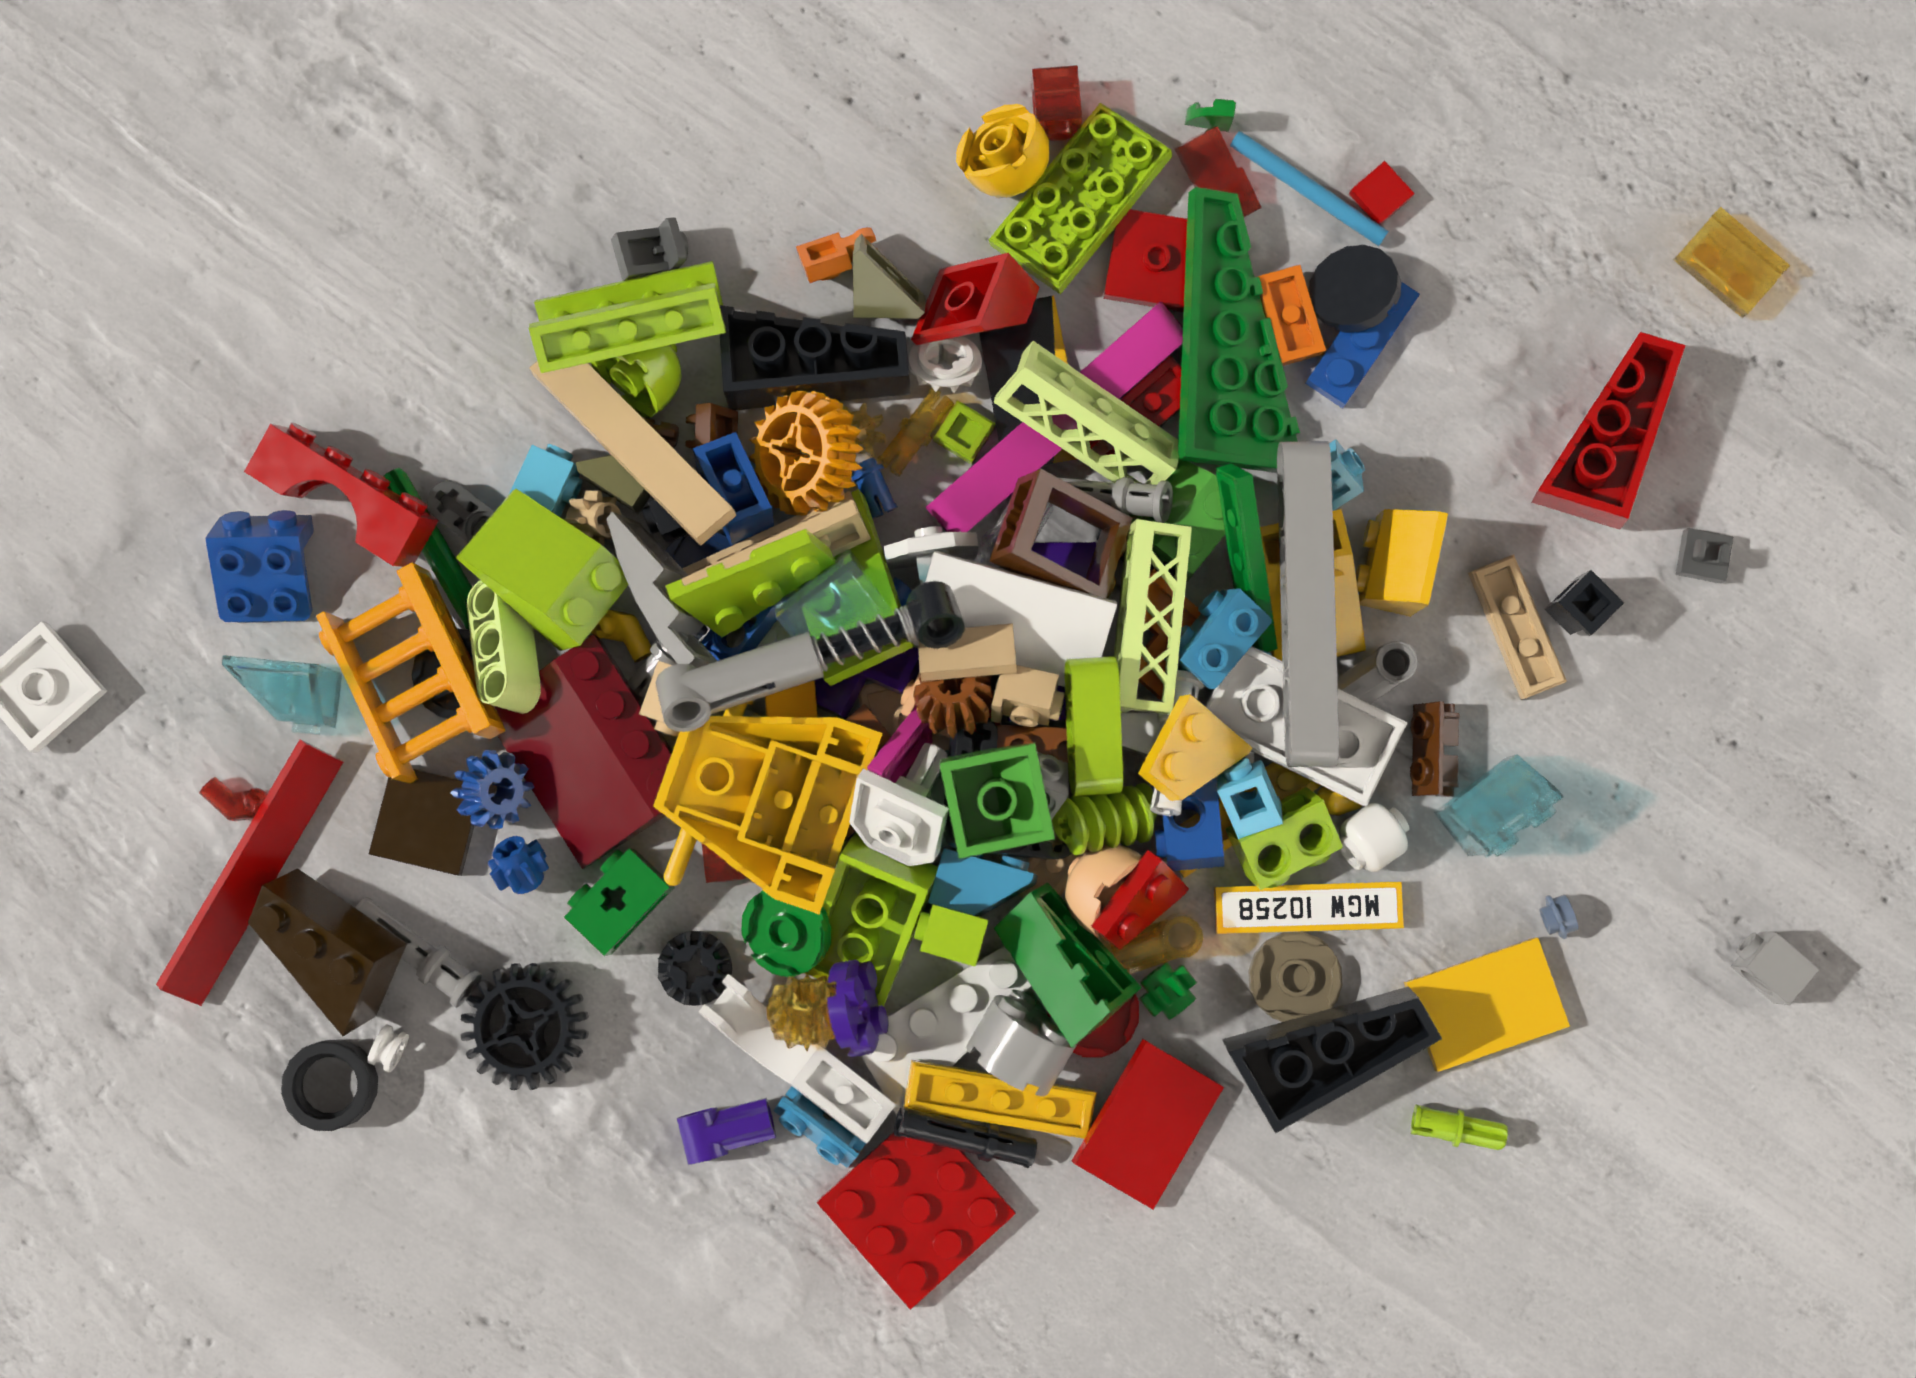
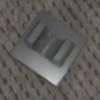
[1675,528,1734,584]

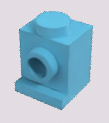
[1217,758,1283,839]

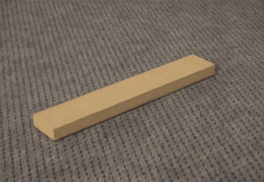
[529,361,737,546]

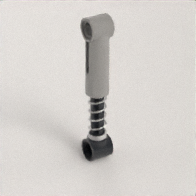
[656,581,965,732]

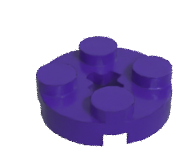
[827,960,889,1057]

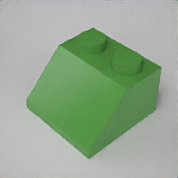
[1130,460,1225,582]
[939,743,1055,859]

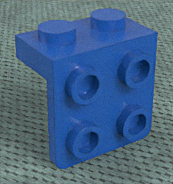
[205,510,314,622]

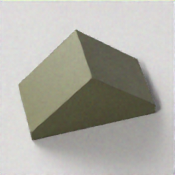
[853,234,926,319]
[576,455,651,514]

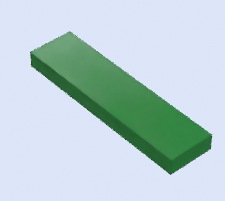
[1216,463,1278,652]

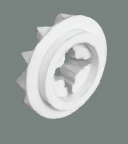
[909,336,982,393]

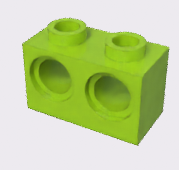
[1225,787,1343,890]
[914,905,988,967]

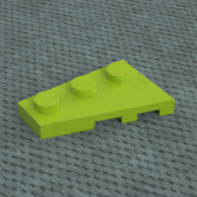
[665,528,836,638]

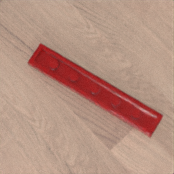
[156,739,344,1006]

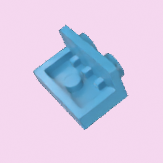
[1164,589,1272,689]

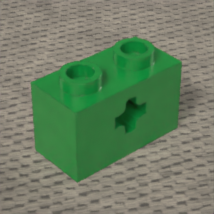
[564,848,675,956]

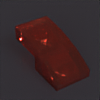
[1174,126,1262,217]

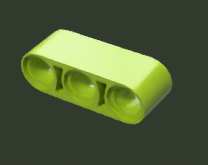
[1064,656,1123,796]

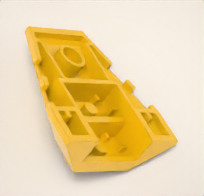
[654,716,882,914]

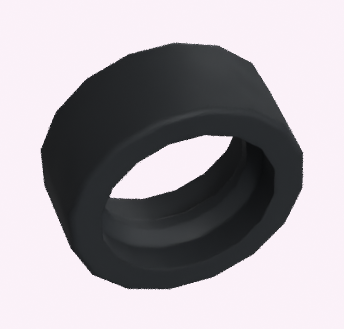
[281,1040,378,1131]

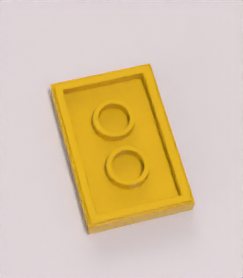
[1404,937,1570,1072]

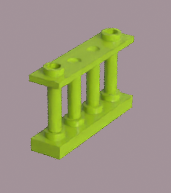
[528,261,726,373]

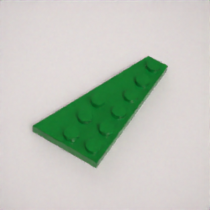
[1178,187,1300,473]

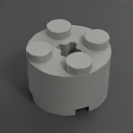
[966,989,1077,1096]

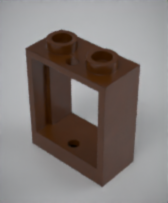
[990,469,1133,599]

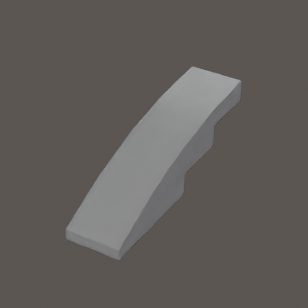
[607,512,717,668]

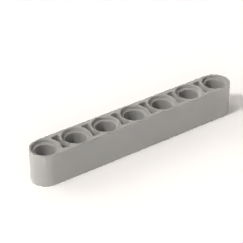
[1277,441,1339,767]

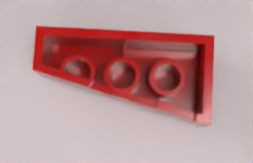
[1531,332,1686,530]

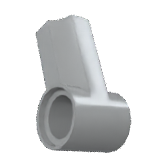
[1337,641,1418,704]

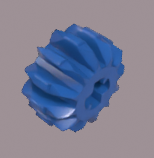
[451,750,535,830]

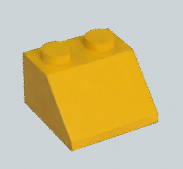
[1356,509,1448,617]

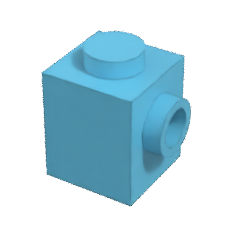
[509,444,583,517]

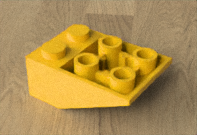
[1260,509,1366,661]

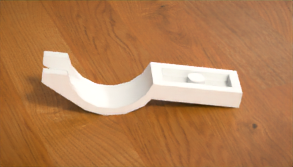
[698,974,896,1144]

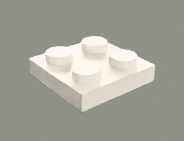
[0,621,108,753]

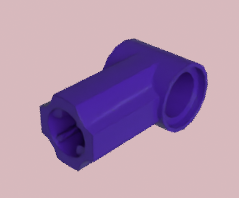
[676,1097,776,1165]

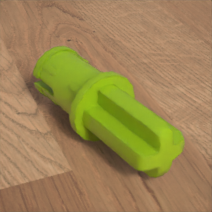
[1410,1104,1508,1150]

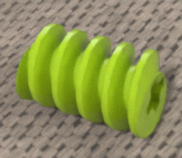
[1052,783,1157,855]

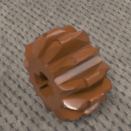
[913,675,994,739]

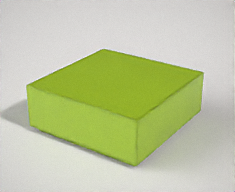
[933,400,996,465]

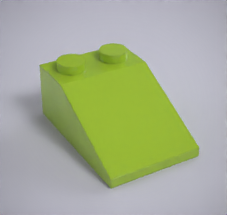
[456,489,629,651]
[805,832,938,1006]

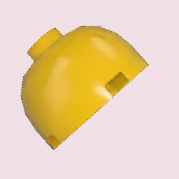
[956,104,1049,198]

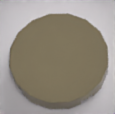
[1248,932,1343,1022]

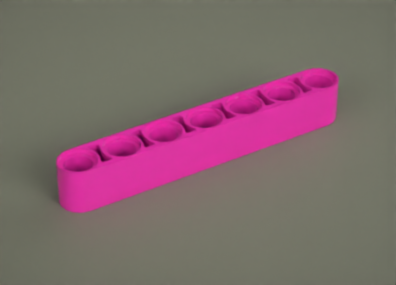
[925,301,1183,532]

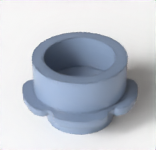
[1539,895,1579,939]

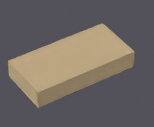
[918,623,1017,681]

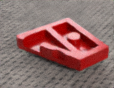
[1091,850,1189,950]

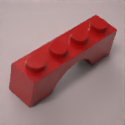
[244,422,439,567]

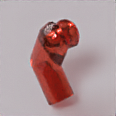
[199,777,267,822]

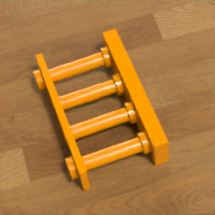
[316,562,506,783]

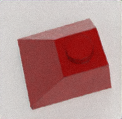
[911,253,1040,345]

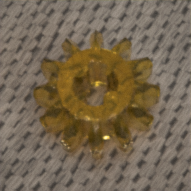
[767,973,836,1051]

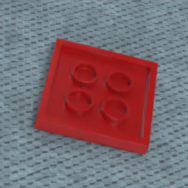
[816,1131,1016,1310]

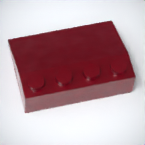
[494,634,673,869]

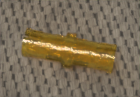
[876,387,954,477]

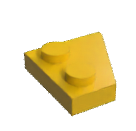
[1138,694,1252,801]

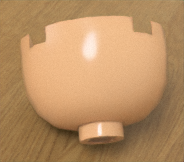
[1065,845,1143,940]

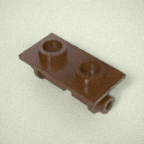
[1410,701,1460,797]

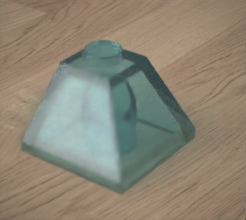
[222,655,342,735]

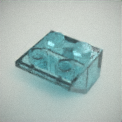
[1434,754,1564,858]

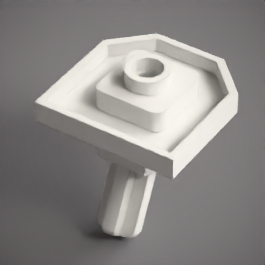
[884,526,979,585]
[849,743,949,866]

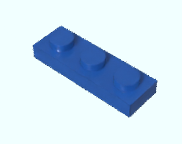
[1305,282,1420,409]

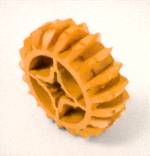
[748,391,864,516]

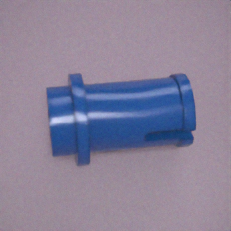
[851,457,898,519]

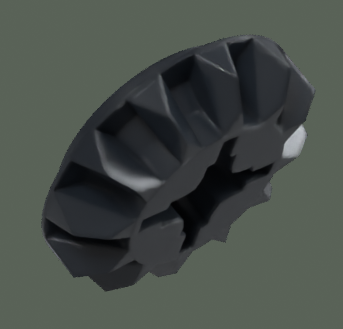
[658,931,732,1006]

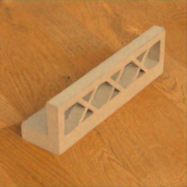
[681,491,871,586]

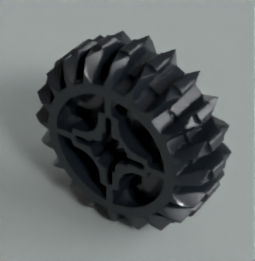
[460,963,589,1090]

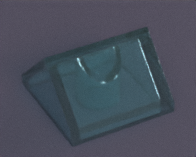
[775,548,894,672]

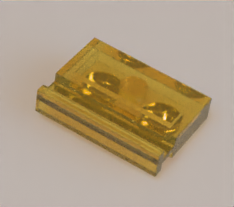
[1673,207,1790,318]

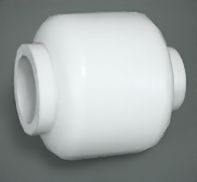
[1340,803,1409,872]

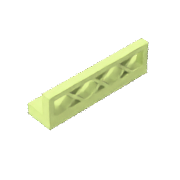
[994,341,1179,485]
[1114,519,1192,714]

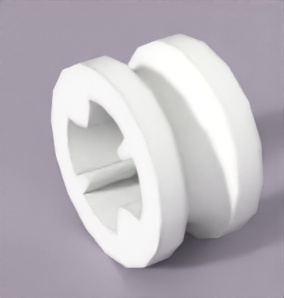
[367,1024,409,1073]

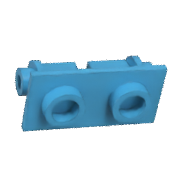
[773,1086,866,1168]

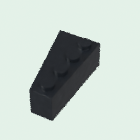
[720,305,911,410]
[1222,987,1442,1134]

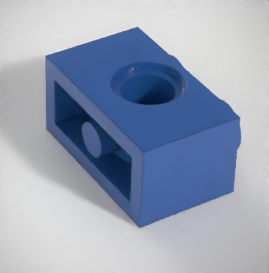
[693,432,774,546]
[1151,777,1225,871]

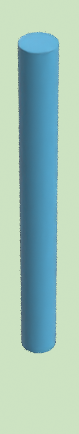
[1230,131,1389,247]

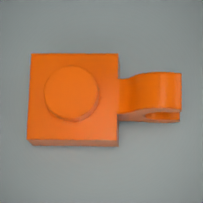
[796,227,877,283]

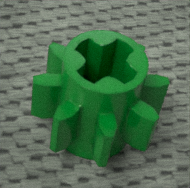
[1139,961,1197,1020]

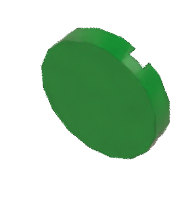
[741,890,832,977]

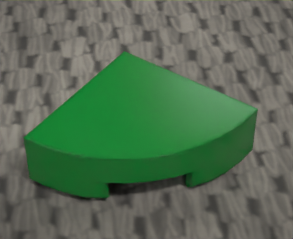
[1185,99,1236,132]

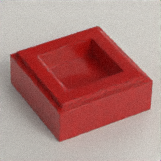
[1349,160,1415,225]

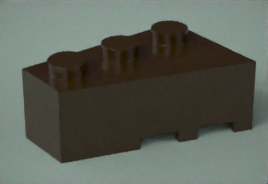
[248,868,407,1036]

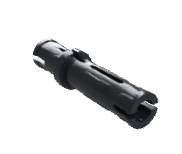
[894,1105,1037,1168]

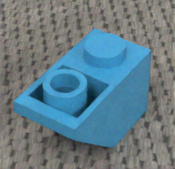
[928,849,1038,917]

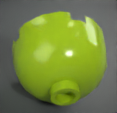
[591,344,682,418]

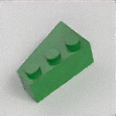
[994,882,1142,1048]

